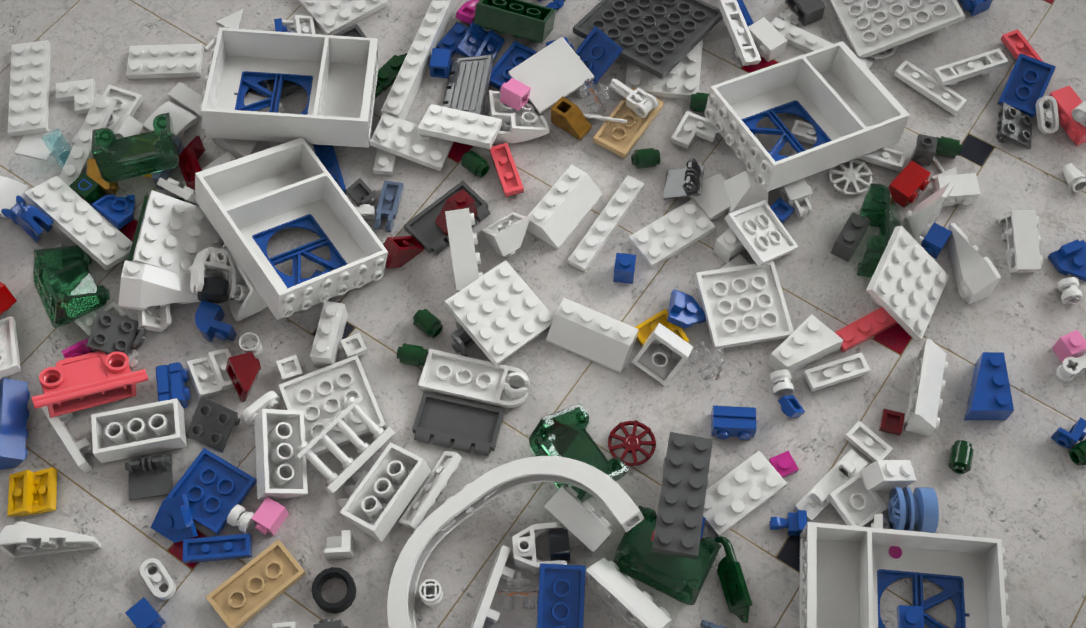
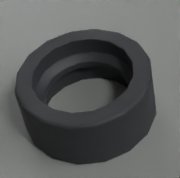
[311,567,357,613]

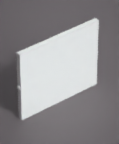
[508,37,595,114]

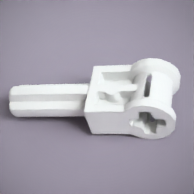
[609,79,659,118]
[1056,355,1086,382]

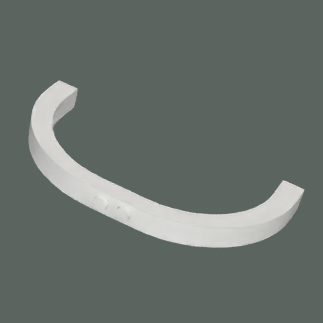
[387,456,645,628]

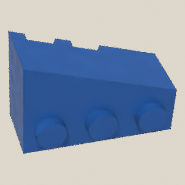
[964,352,1014,420]

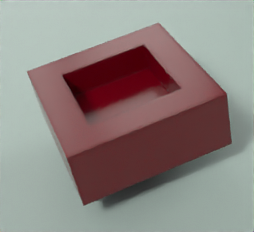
[879,409,905,436]

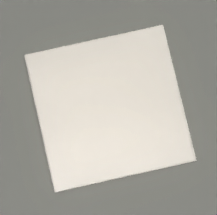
[14,129,62,160]

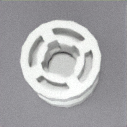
[1057,277,1083,305]
[239,332,263,359]
[770,369,794,397]
[227,504,255,534]
[419,579,443,607]

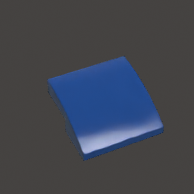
[455,22,505,59]

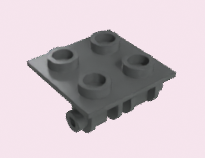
[996,102,1033,149]
[663,158,705,200]
[86,309,138,357]
[186,397,240,452]
[125,453,173,501]

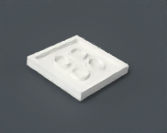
[724,200,798,267]

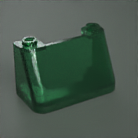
[91,112,179,182]
[857,183,901,277]
[33,245,110,328]
[529,403,629,503]
[613,506,722,605]

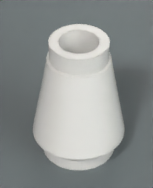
[1062,163,1086,192]

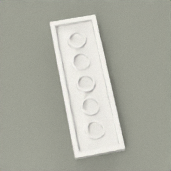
[8,40,51,137]
[24,176,132,270]

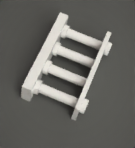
[294,396,395,494]

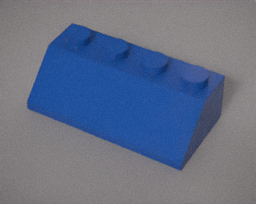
[0,377,30,470]

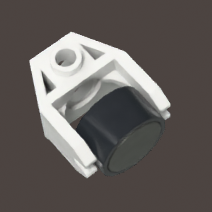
[189,246,236,303]
[512,522,570,574]

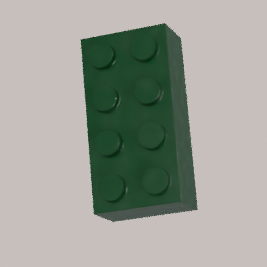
[474,0,556,43]

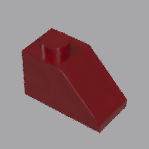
[435,189,478,236]
[383,236,424,268]
[226,351,261,403]

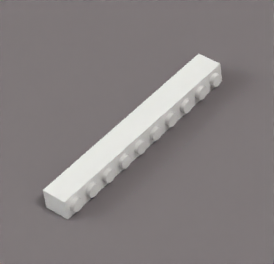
[381,0,459,120]

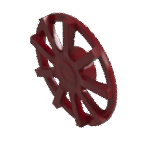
[608,420,656,466]

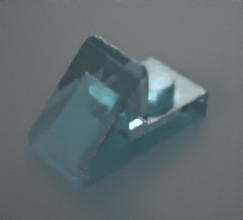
[41,128,72,170]

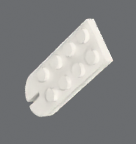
[418,349,530,408]

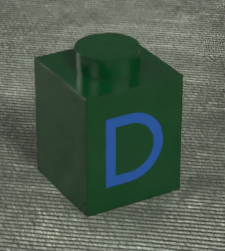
[69,173,105,205]

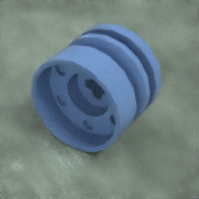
[888,487,939,533]

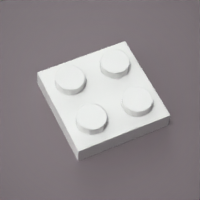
[827,472,887,527]

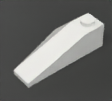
[904,182,955,245]
[947,223,1001,305]
[221,243,267,321]
[118,260,201,310]
[0,521,101,558]

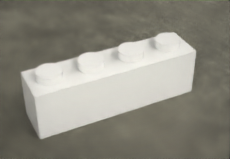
[445,208,483,292]

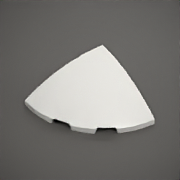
[488,90,550,144]

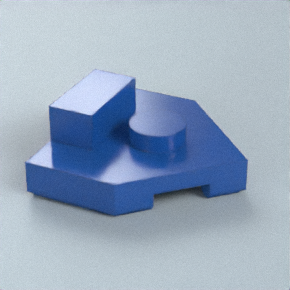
[91,195,136,230]
[1048,239,1086,281]
[667,289,706,329]
[151,493,198,543]

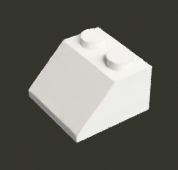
[632,323,693,386]

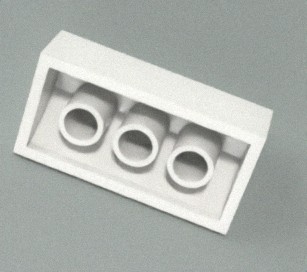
[527,164,603,250]
[546,298,639,373]
[905,338,948,436]
[254,409,308,500]
[340,442,431,542]
[585,558,672,628]

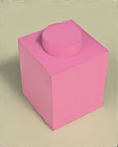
[500,78,531,111]
[1052,330,1086,362]
[251,497,289,536]

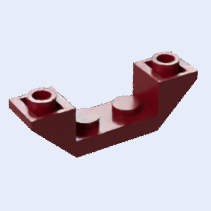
[177,136,205,193]

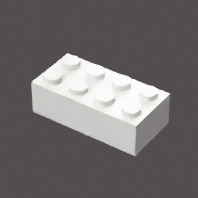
[91,398,187,463]

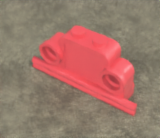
[31,351,148,418]

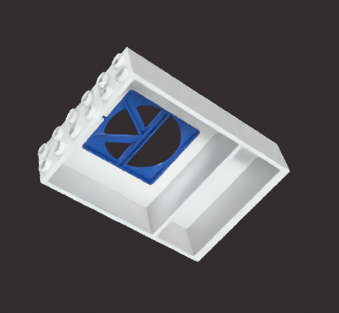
[199,28,379,148]
[705,41,910,192]
[195,137,388,320]
[799,522,1010,628]

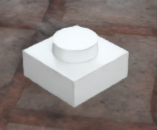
[355,204,376,220]
[340,333,368,358]
[276,355,303,382]
[871,514,890,529]

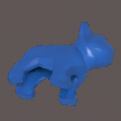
[1,195,53,243]

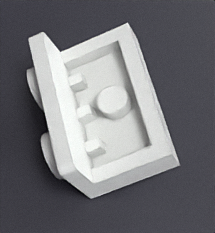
[138,304,172,333]

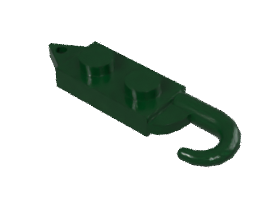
[375,53,407,98]
[709,536,753,623]

